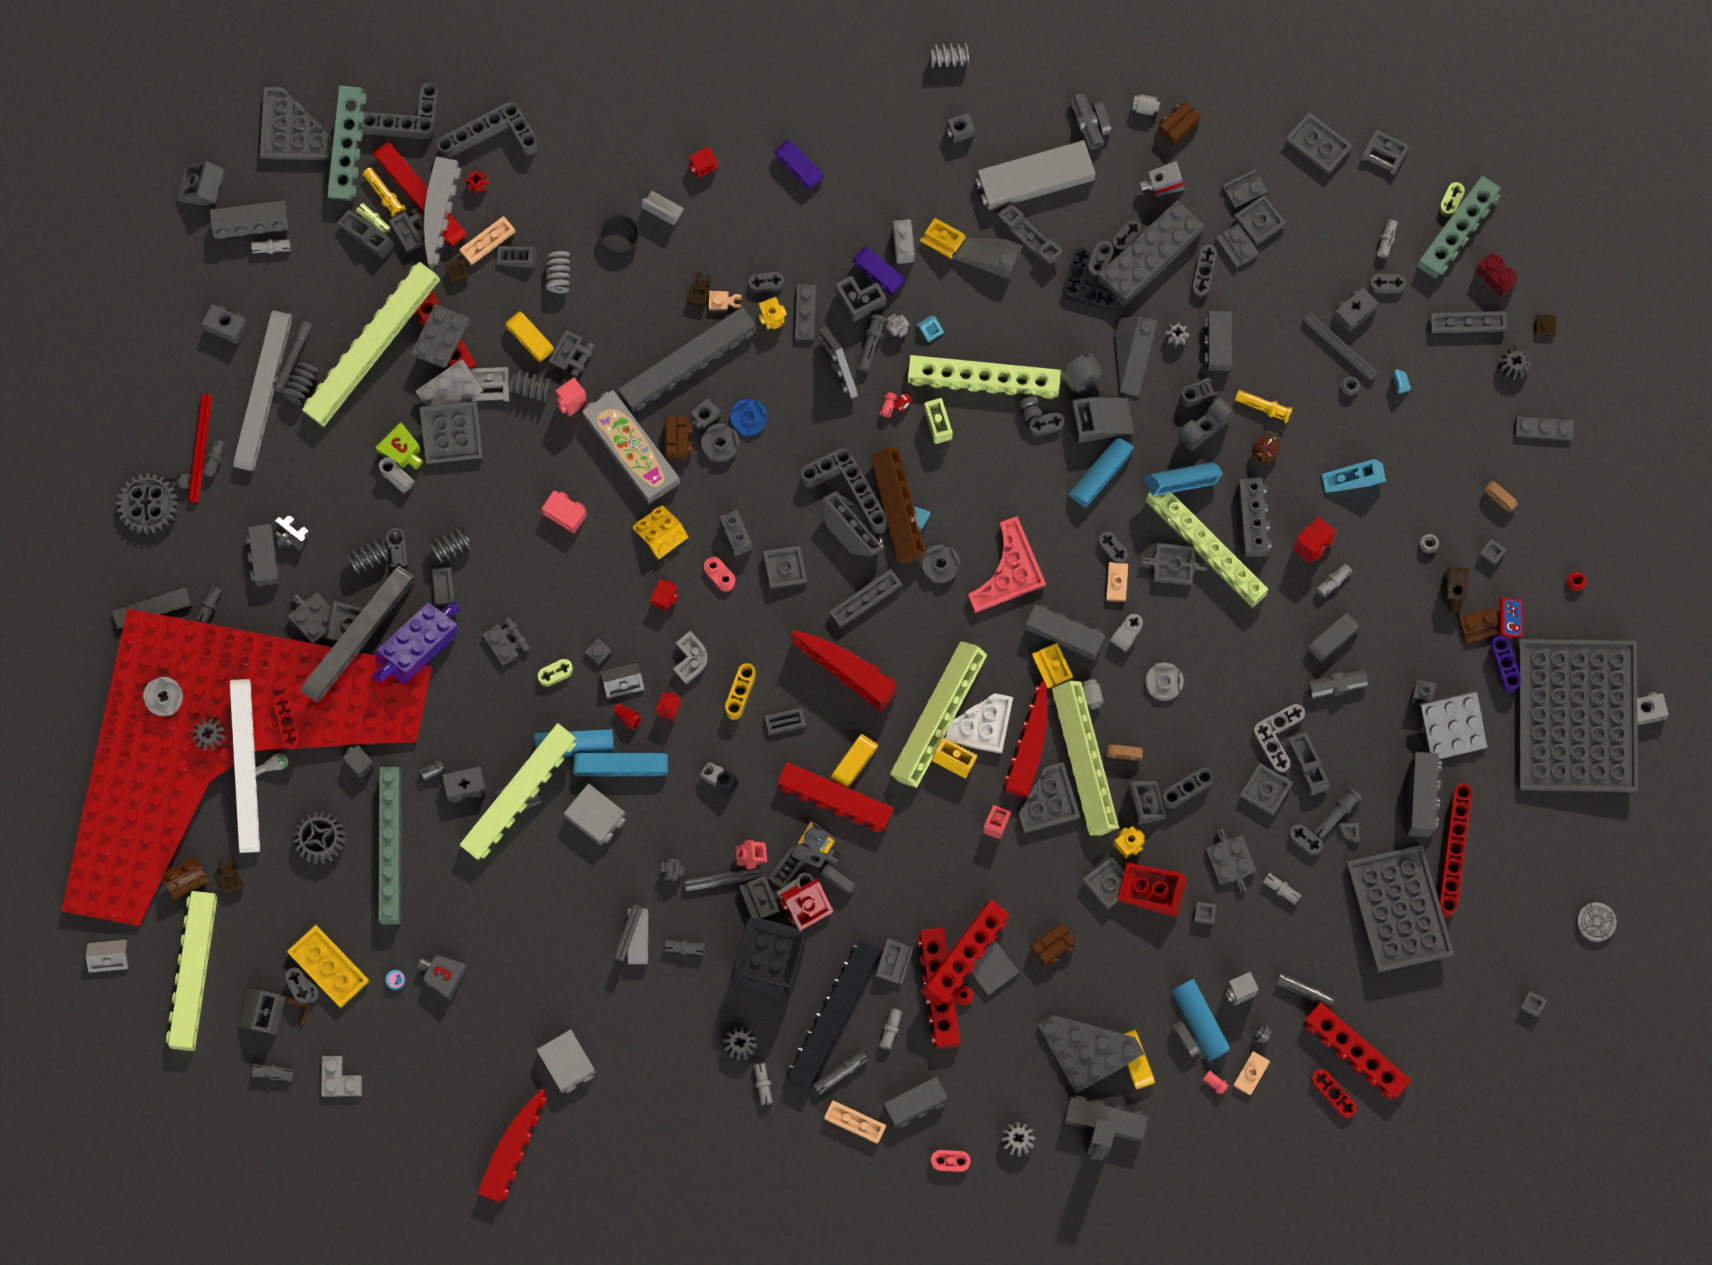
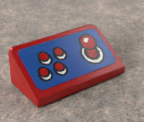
[1500,598,1523,639]

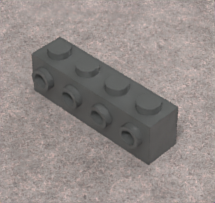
[210,200,289,239]
[1238,478,1271,557]
[1025,604,1106,660]
[1065,1096,1148,1142]

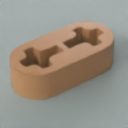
[1484,481,1518,512]
[1106,745,1143,761]

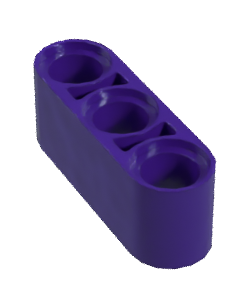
[774,139,824,190]
[852,247,905,295]
[1490,636,1521,693]

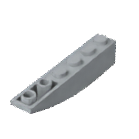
[424,157,462,271]

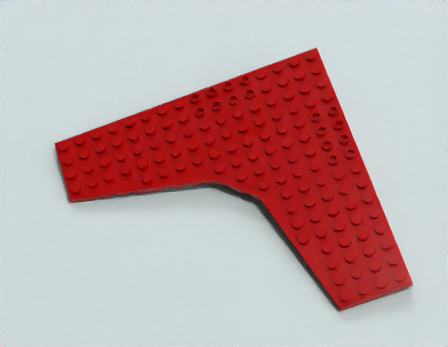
[62,608,432,926]

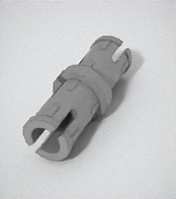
[1377,219,1398,258]
[251,239,291,254]
[1316,564,1352,598]
[1263,873,1302,905]
[879,1008,903,1050]
[753,1063,773,1105]

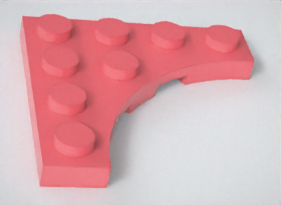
[968,516,1046,613]

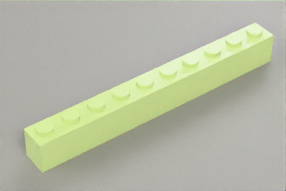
[302,262,440,427]

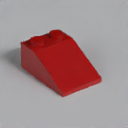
[1118,863,1187,917]

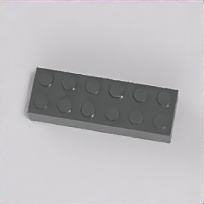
[1098,200,1204,307]

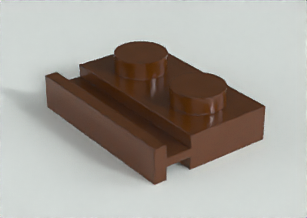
[1458,607,1500,644]

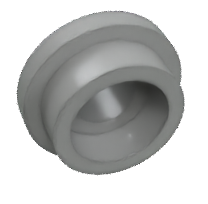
[1419,534,1439,553]

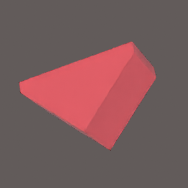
[983,805,1011,840]

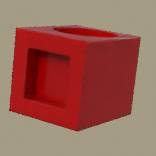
[688,146,718,178]

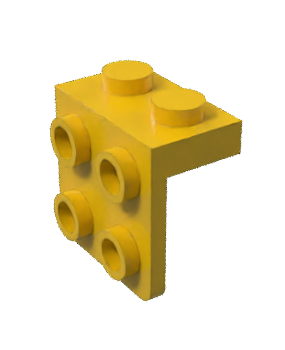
[633,505,689,560]

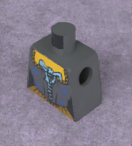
[791,821,841,868]

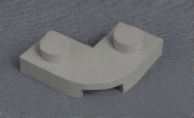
[673,631,707,684]

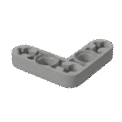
[1253,704,1305,774]

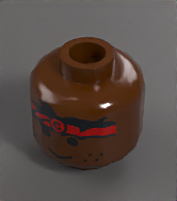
[1252,435,1280,463]

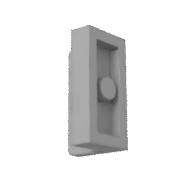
[642,191,684,226]
[86,940,129,973]

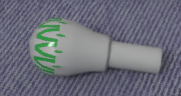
[255,753,289,775]

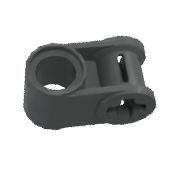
[1179,378,1218,408]

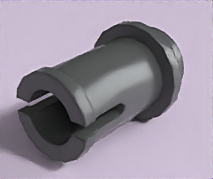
[420,760,446,780]

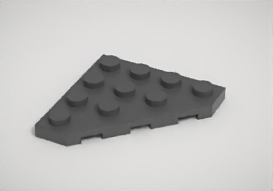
[260,87,334,160]
[1038,1015,1145,1094]

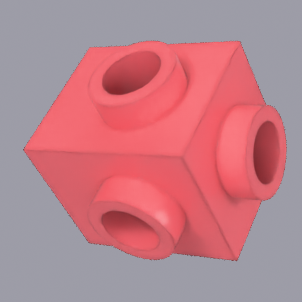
[735,840,767,869]

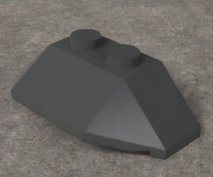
[822,491,884,557]

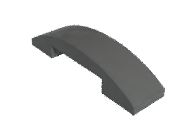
[998,203,1063,264]

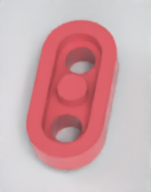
[704,557,735,591]
[931,1150,971,1172]

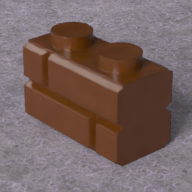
[1158,101,1201,146]
[665,417,692,459]
[161,857,209,900]
[1030,923,1076,967]

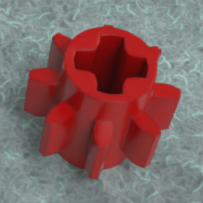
[465,169,489,194]

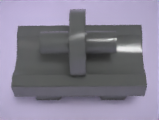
[273,516,309,551]

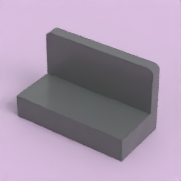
[600,663,645,699]

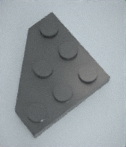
[819,327,858,399]
[1018,762,1080,834]

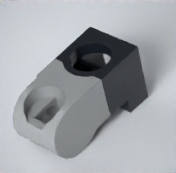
[700,762,739,797]

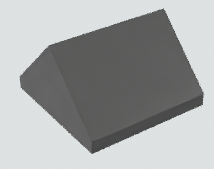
[1128,781,1167,825]

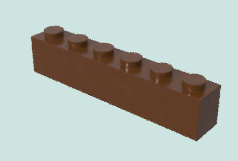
[870,447,927,563]

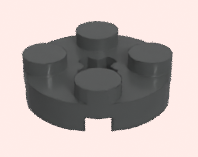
[701,424,739,462]
[922,545,960,583]

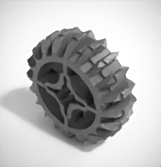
[293,812,346,864]

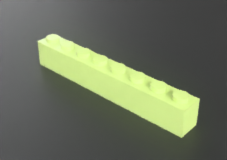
[890,641,987,788]
[1052,681,1119,836]
[460,723,577,860]
[166,891,218,1051]

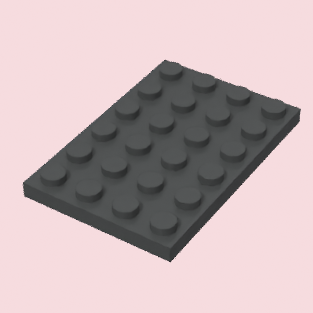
[1347,845,1454,973]

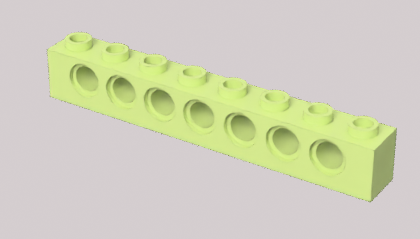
[908,355,1061,399]
[1146,492,1268,608]

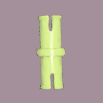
[356,203,391,235]

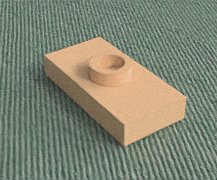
[1106,562,1128,602]
[1233,1051,1270,1096]

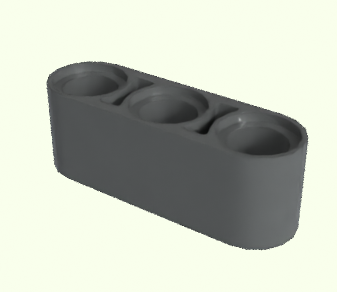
[1307,613,1361,663]
[1162,768,1214,809]

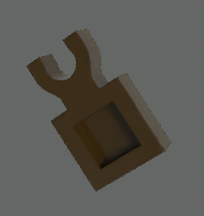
[687,272,711,307]
[217,857,244,895]

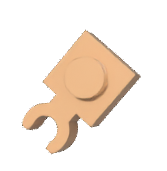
[709,291,741,312]

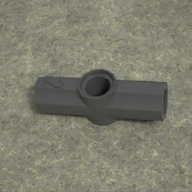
[1070,93,1104,150]
[1308,670,1368,699]

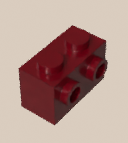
[1475,252,1518,297]

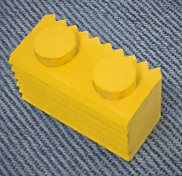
[932,738,977,779]

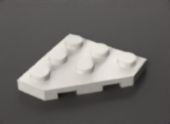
[946,693,1013,754]

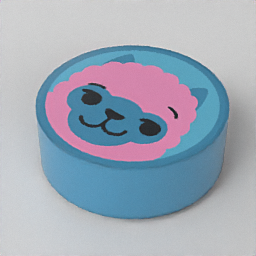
[385,970,406,990]

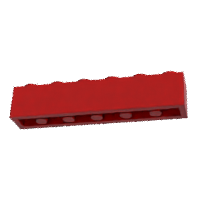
[777,762,893,833]

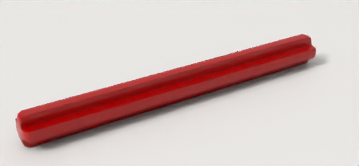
[188,394,212,503]

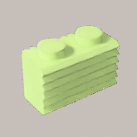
[924,398,953,444]

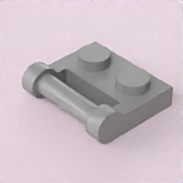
[470,367,510,402]

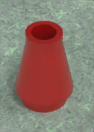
[613,703,642,729]

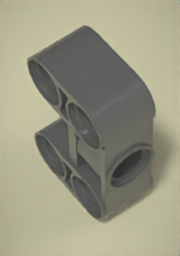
[1178,398,1234,452]

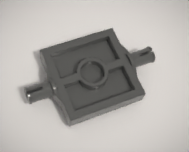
[1142,543,1207,585]
[288,592,336,645]
[1206,828,1256,893]

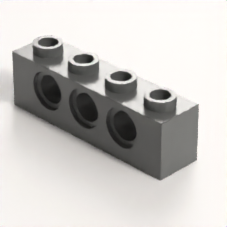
[1087,1119,1117,1160]

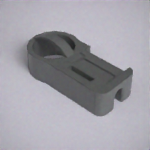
[386,528,408,569]

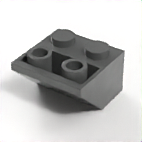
[238,988,286,1035]

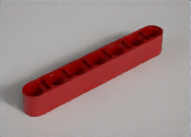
[373,142,467,247]
[1439,783,1472,917]

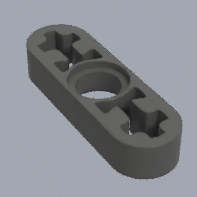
[1192,245,1217,298]

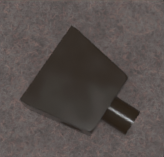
[1444,567,1469,612]

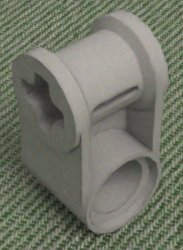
[1110,614,1143,652]

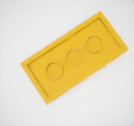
[287,925,370,1008]

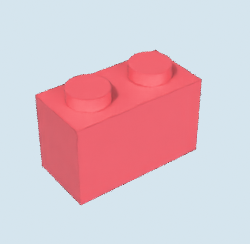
[555,378,587,417]
[541,490,587,533]

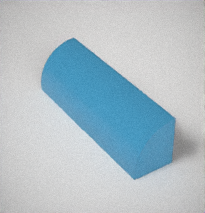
[1068,438,1134,508]
[1143,462,1223,496]
[535,729,614,756]
[1171,979,1230,1062]

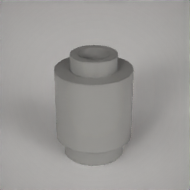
[1132,94,1160,116]
[1082,680,1104,709]

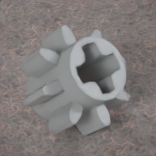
[886,313,909,338]
[1165,322,1189,347]

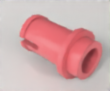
[879,392,898,418]
[1203,1071,1229,1095]

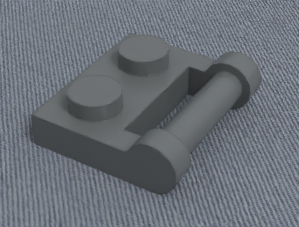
[1361,129,1410,175]

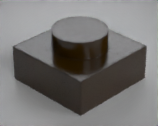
[445,259,470,284]
[1536,315,1556,336]

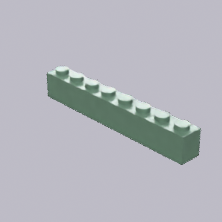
[379,767,401,925]

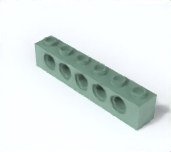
[327,85,367,201]
[1417,175,1501,279]

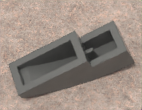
[337,210,395,259]
[1288,732,1329,796]

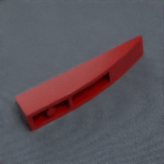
[1003,681,1047,799]
[478,1089,548,1204]

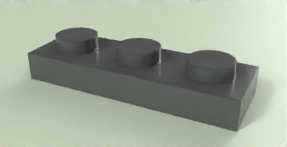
[795,284,816,340]
[1515,416,1574,441]

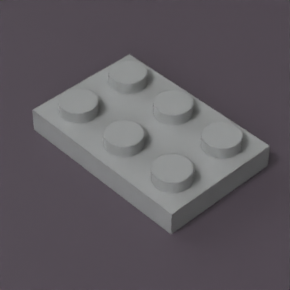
[415,359,484,406]

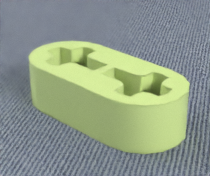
[1440,182,1465,217]
[538,659,573,687]

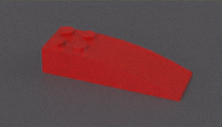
[791,630,897,712]

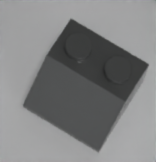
[176,161,224,206]

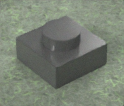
[1479,538,1507,566]
[585,638,612,666]
[1194,902,1216,925]
[1520,991,1547,1018]

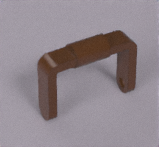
[285,996,310,1026]

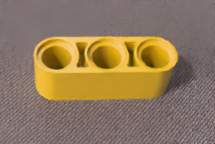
[505,311,554,362]
[725,663,756,720]
[830,734,878,788]
[1124,1030,1155,1090]

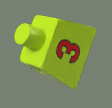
[375,422,423,469]

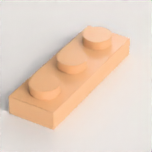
[459,216,516,266]
[824,1100,886,1144]

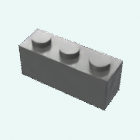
[1204,311,1232,371]
[246,524,280,587]
[884,1076,948,1128]

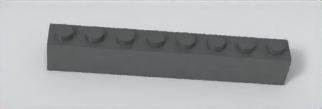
[618,307,756,412]

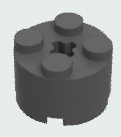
[1061,353,1105,395]

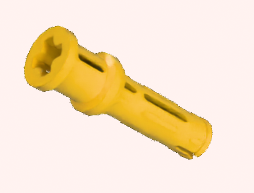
[362,168,406,218]
[1235,389,1293,423]

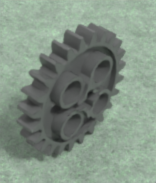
[116,473,179,535]

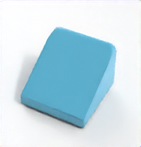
[916,315,944,342]
[1392,369,1411,393]
[914,507,930,531]

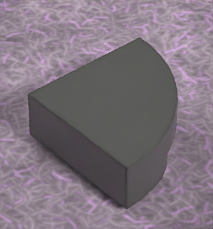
[1338,823,1359,843]

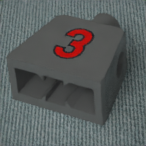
[417,955,467,1001]

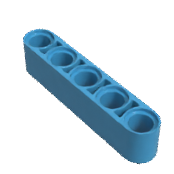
[573,753,668,776]

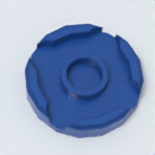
[730,399,767,436]

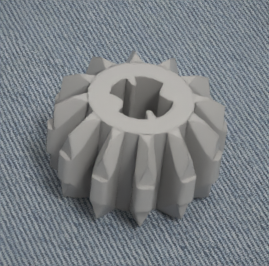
[1001,1122,1035,1156]

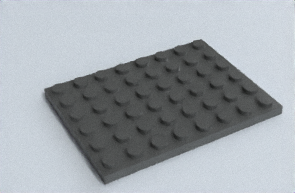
[1520,639,1638,792]

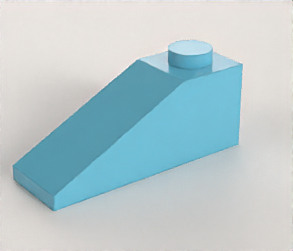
[1322,459,1386,493]

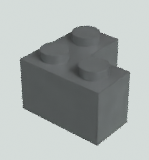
[835,276,886,323]

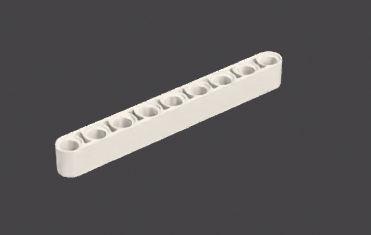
[230,679,260,853]

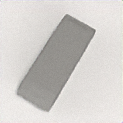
[628,908,648,964]

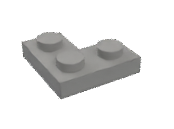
[321,1056,362,1097]

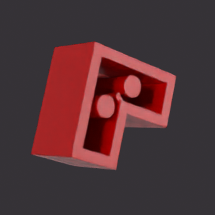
[1293,517,1336,564]

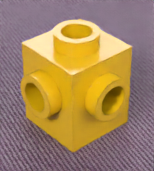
[758,297,787,329]
[1113,826,1145,859]

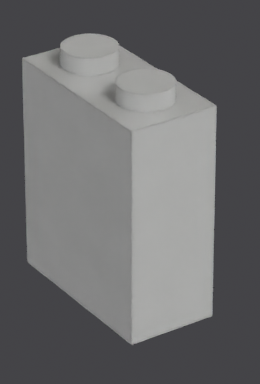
[564,784,626,845]
[537,1030,596,1093]

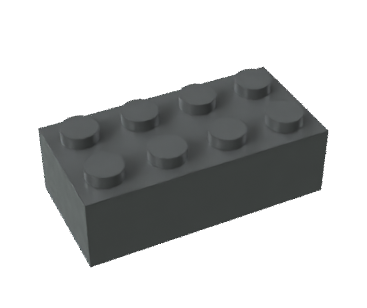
[1407,752,1442,838]

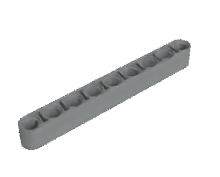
[234,310,292,471]

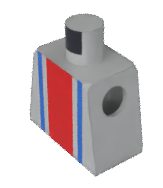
[1140,161,1185,197]

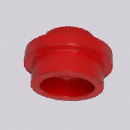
[1567,572,1586,591]
[954,986,973,1005]

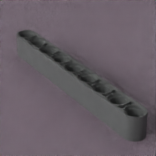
[301,566,415,702]

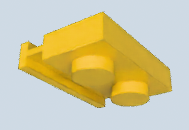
[920,218,966,259]
[1032,643,1073,690]

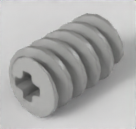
[931,43,969,68]
[546,251,570,293]

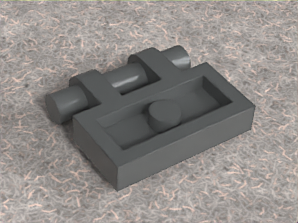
[389,207,425,254]
[548,330,595,377]
[482,617,530,667]

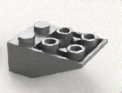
[1072,397,1134,443]

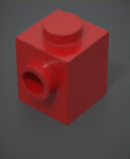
[650,580,679,612]
[656,692,681,722]

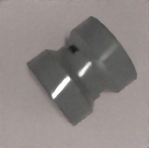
[1019,396,1042,421]

